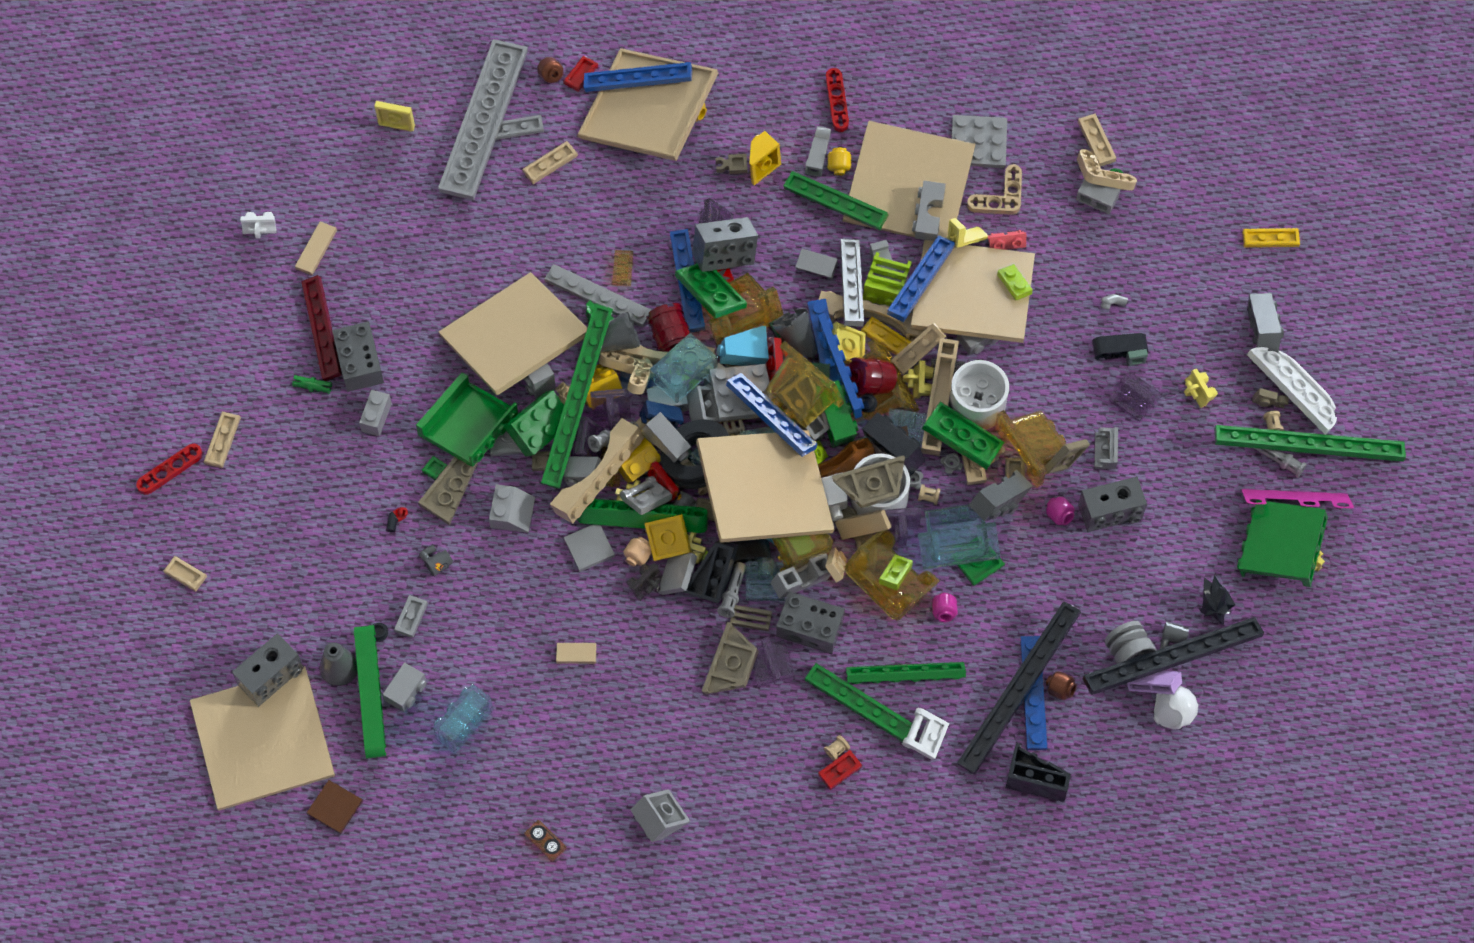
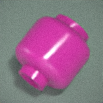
[1046,496,1075,525]
[932,592,958,622]

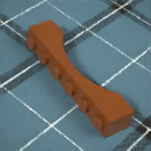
[818,438,874,478]

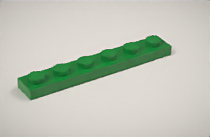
[783,171,889,231]
[846,662,966,684]
[805,663,912,742]

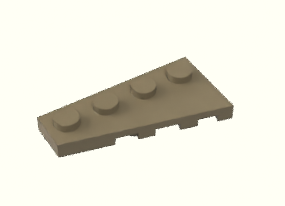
[418,457,478,525]

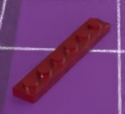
[301,275,342,381]

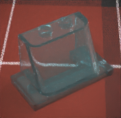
[918,505,1001,570]

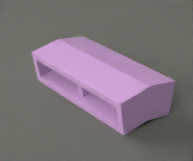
[1127,671,1182,694]

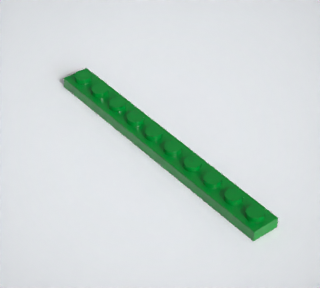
[541,303,613,489]
[1214,425,1406,462]

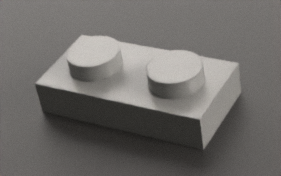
[394,595,428,638]

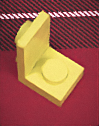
[947,218,988,248]

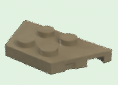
[832,455,905,508]
[702,622,759,694]

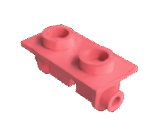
[987,230,1026,250]

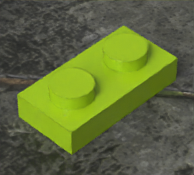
[997,264,1033,301]
[879,554,913,590]

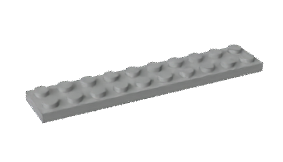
[438,39,528,200]

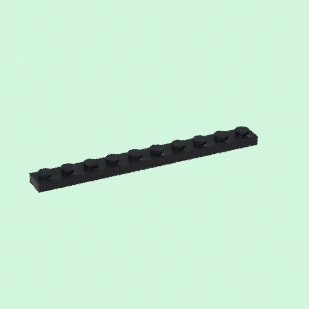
[957,601,1081,775]
[1082,617,1264,695]

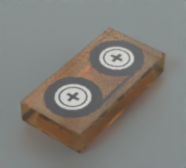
[524,819,567,862]

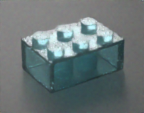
[650,333,717,403]
[433,684,493,754]

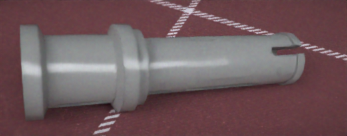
[588,421,639,452]
[1254,448,1307,478]
[717,562,746,618]

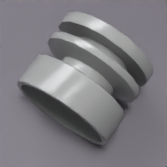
[1105,621,1156,664]

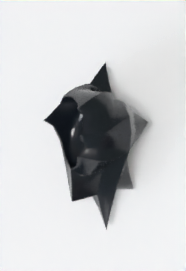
[1199,575,1236,626]

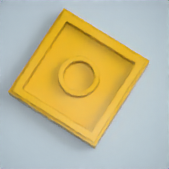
[644,514,692,561]

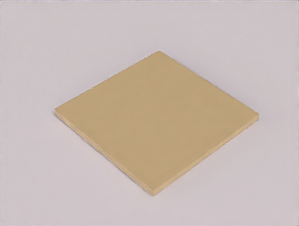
[578,48,718,161]
[843,121,975,239]
[911,240,1035,343]
[439,272,587,395]
[696,430,834,543]
[190,667,335,811]

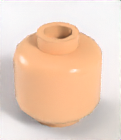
[623,537,652,567]

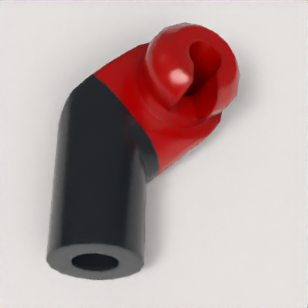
[386,507,408,533]

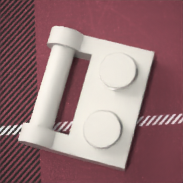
[902,708,949,760]

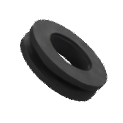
[660,419,729,489]

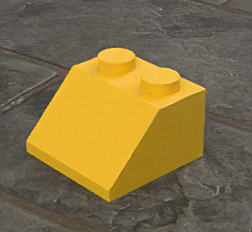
[749,131,781,185]
[605,437,661,483]

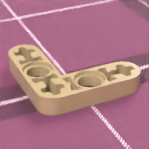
[1077,149,1137,191]
[967,164,1022,215]
[599,351,653,394]

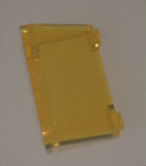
[845,530,940,620]

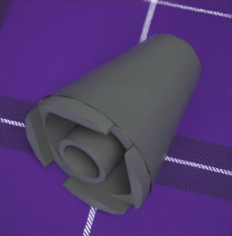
[773,307,817,362]
[600,312,640,353]
[319,642,358,686]

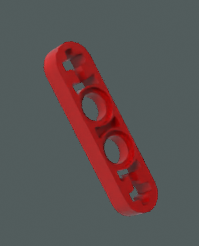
[826,68,849,132]
[136,444,203,495]

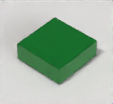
[422,456,448,480]

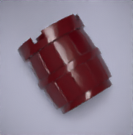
[646,303,692,352]
[845,357,897,396]

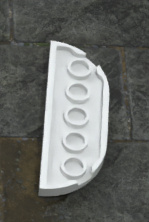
[1247,347,1337,435]

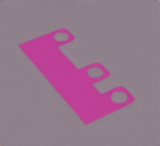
[1241,489,1354,508]

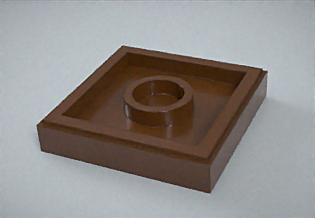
[307,780,363,834]

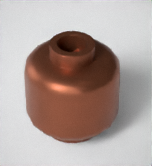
[537,57,564,83]
[1046,671,1077,700]

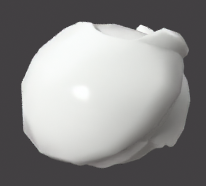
[1154,686,1198,729]

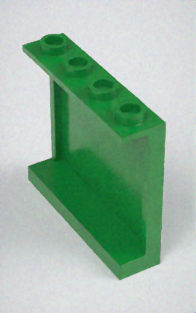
[416,372,519,467]
[1237,500,1328,587]

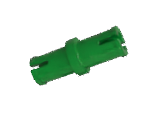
[292,375,332,394]

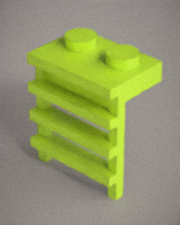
[863,252,912,307]

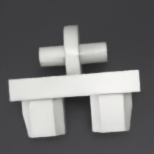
[241,212,276,239]

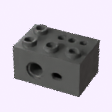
[692,217,758,272]
[332,321,384,392]
[1078,477,1147,532]
[776,592,845,654]
[232,633,304,707]

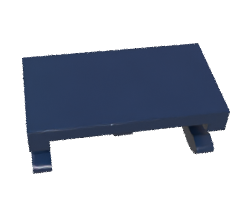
[639,400,684,429]

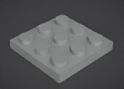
[952,115,1007,168]
[709,364,774,421]

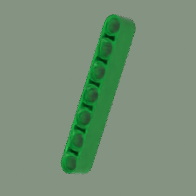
[577,499,708,533]
[354,625,387,759]

